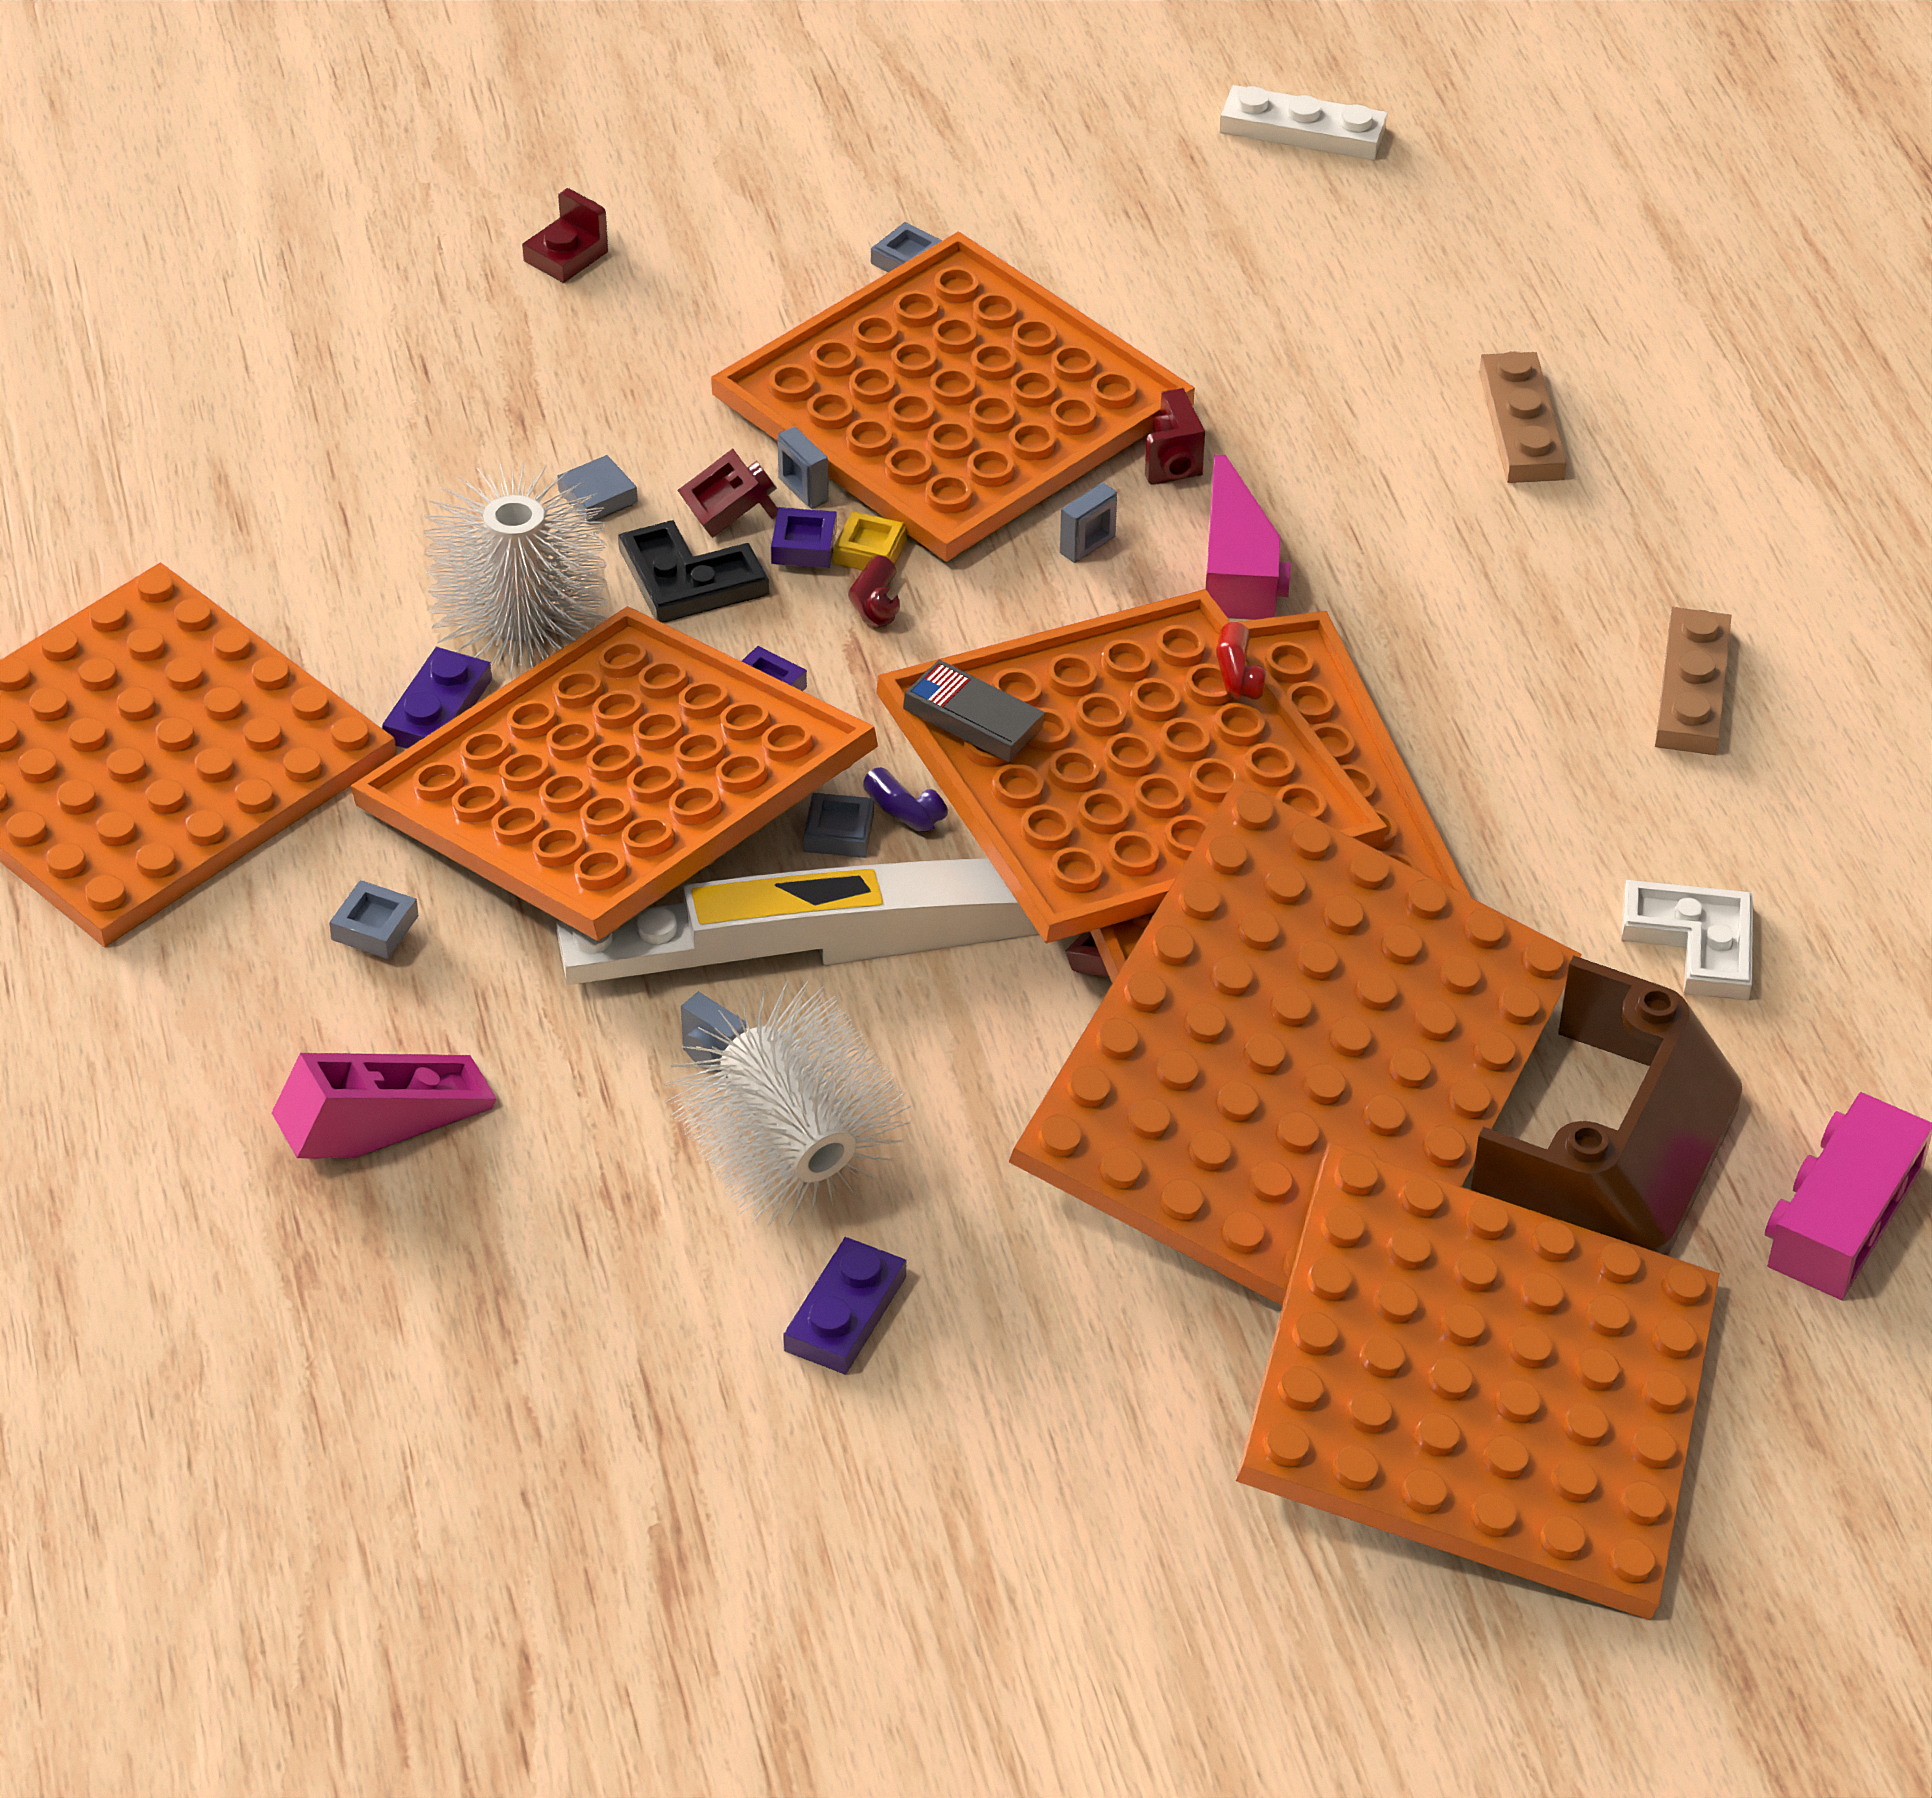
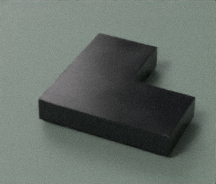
[618,520,769,623]

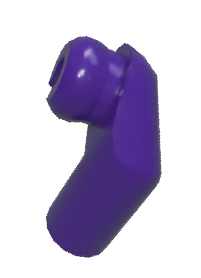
[863,767,948,832]

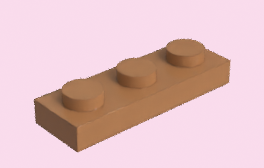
[1479,352,1566,483]
[1655,607,1732,755]

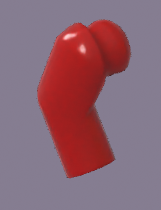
[1216,622,1266,700]

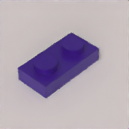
[382,647,492,749]
[783,1237,907,1375]

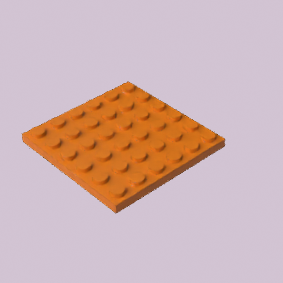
[711,231,1195,562]
[0,562,396,948]
[876,589,1387,944]
[351,606,878,941]
[1236,1143,1720,1620]

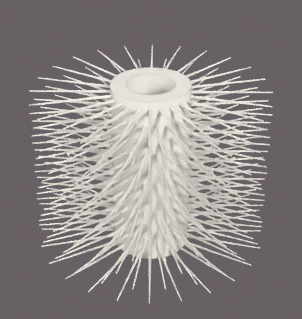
[423,462,609,675]
[665,981,911,1227]

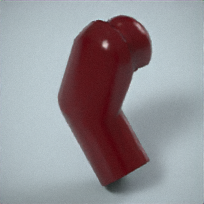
[848,555,900,627]

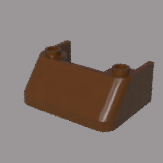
[1471,956,1742,1256]

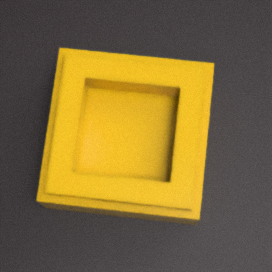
[833,511,907,570]

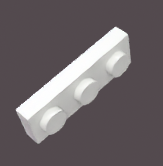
[1219,85,1388,160]

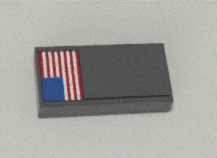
[903,659,1045,762]

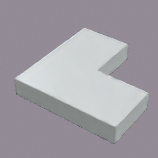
[1621,880,1753,1000]

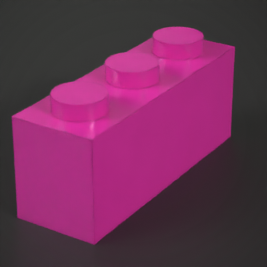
[1765,1092,1932,1300]

